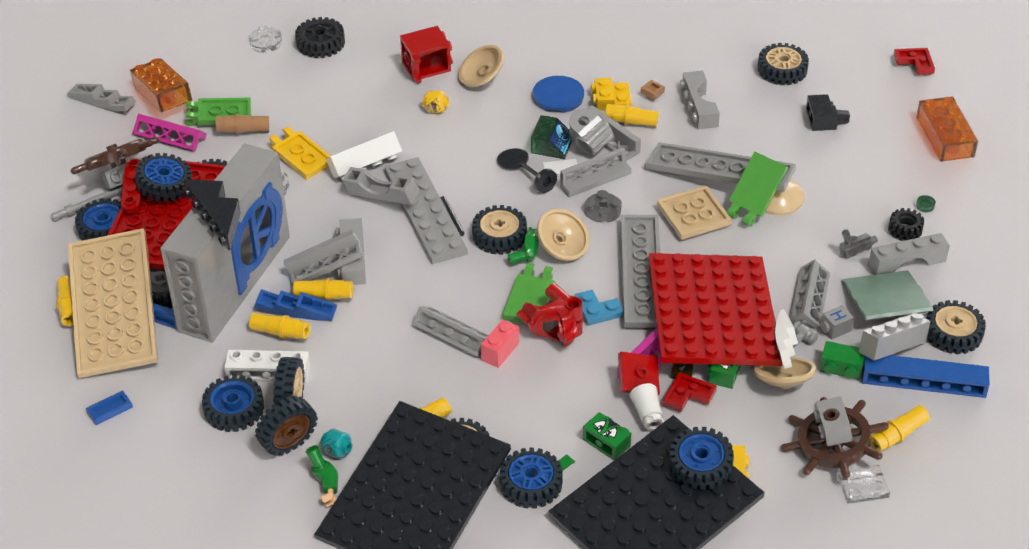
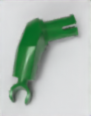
[507,227,539,266]

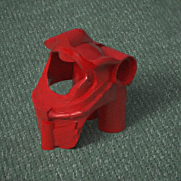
[517,283,583,347]

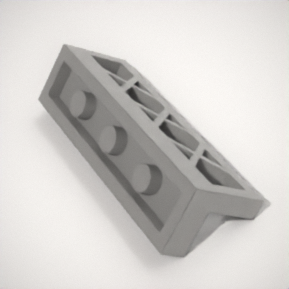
[585,105,641,162]
[560,147,632,197]
[283,229,363,285]
[790,259,830,329]
[413,306,488,356]

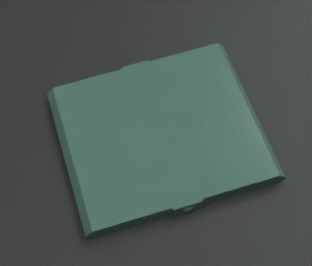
[842,270,933,321]

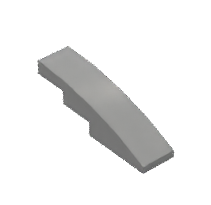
[67,84,136,112]

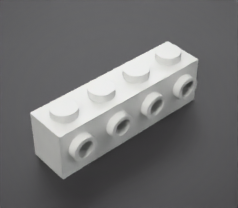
[326,131,402,180]
[225,350,310,383]

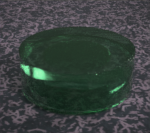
[916,195,936,212]

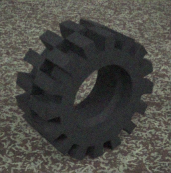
[888,208,924,241]

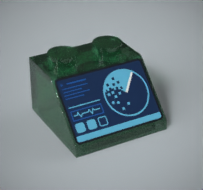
[531,115,573,160]

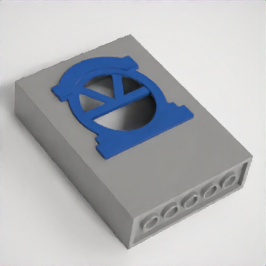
[161,143,290,343]

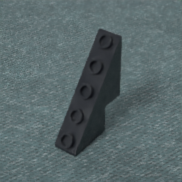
[183,179,241,250]

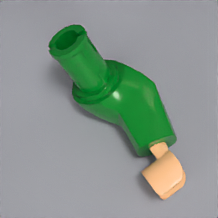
[305,445,338,507]

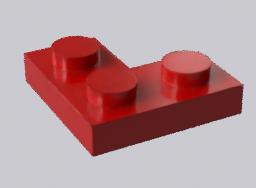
[893,48,935,75]
[663,372,717,412]

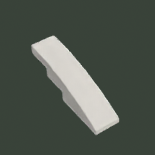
[775,309,798,369]

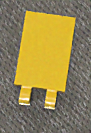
[268,126,330,180]

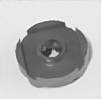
[585,190,622,223]

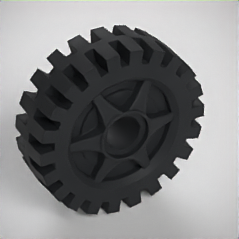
[295,17,345,58]

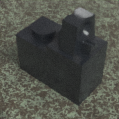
[806,94,850,131]

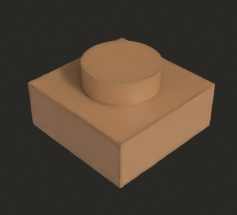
[641,80,665,100]

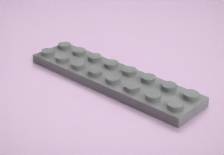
[646,142,796,192]
[385,157,468,264]
[621,215,660,328]

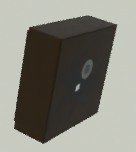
[671,363,693,379]

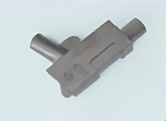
[839,229,878,258]

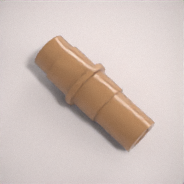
[216,114,269,134]

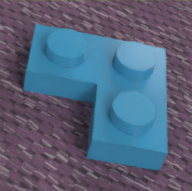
[575,290,624,326]

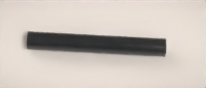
[440,196,465,237]

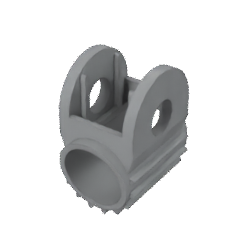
[569,108,614,156]

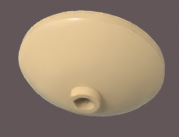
[459,45,504,87]
[765,179,804,215]
[537,209,590,261]
[754,357,816,389]

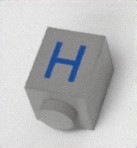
[821,305,854,339]

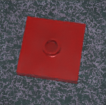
[618,351,660,395]

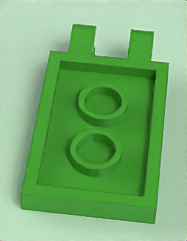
[186,97,251,126]
[727,151,788,226]
[503,263,555,324]

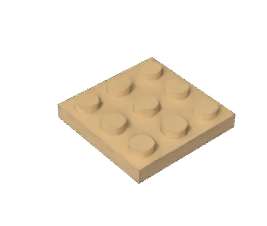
[657,185,732,240]

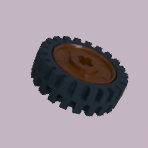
[255,396,318,456]

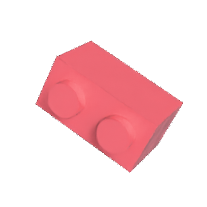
[481,319,519,368]

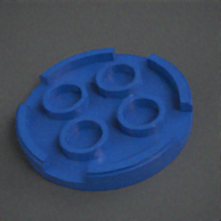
[533,76,584,113]

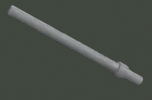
[51,185,123,220]

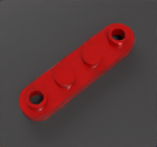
[121,159,142,214]

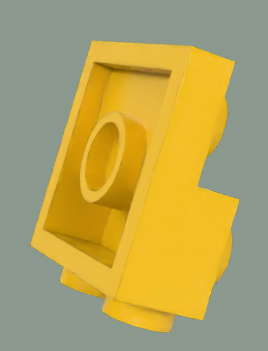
[591,78,632,111]

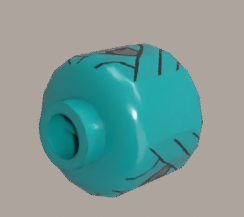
[320,429,353,459]

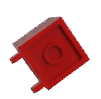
[400,25,453,83]

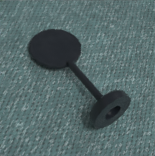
[497,148,557,193]

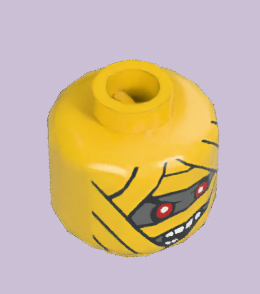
[423,91,449,113]

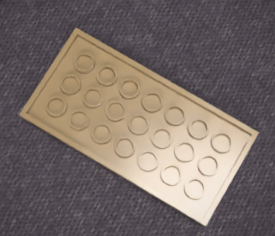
[68,228,159,378]

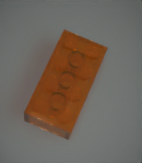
[130,58,192,113]
[916,96,978,162]

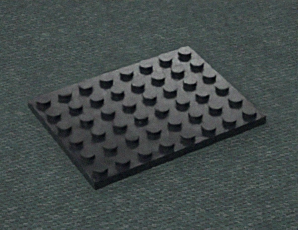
[314,401,511,549]
[548,415,765,549]

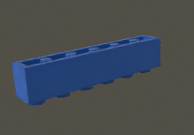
[862,355,990,398]

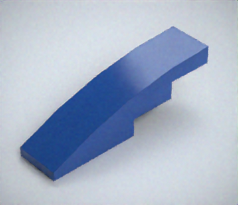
[254,289,337,321]

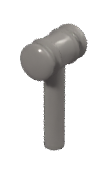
[793,321,818,348]

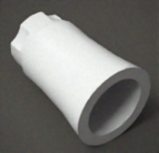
[629,384,664,431]

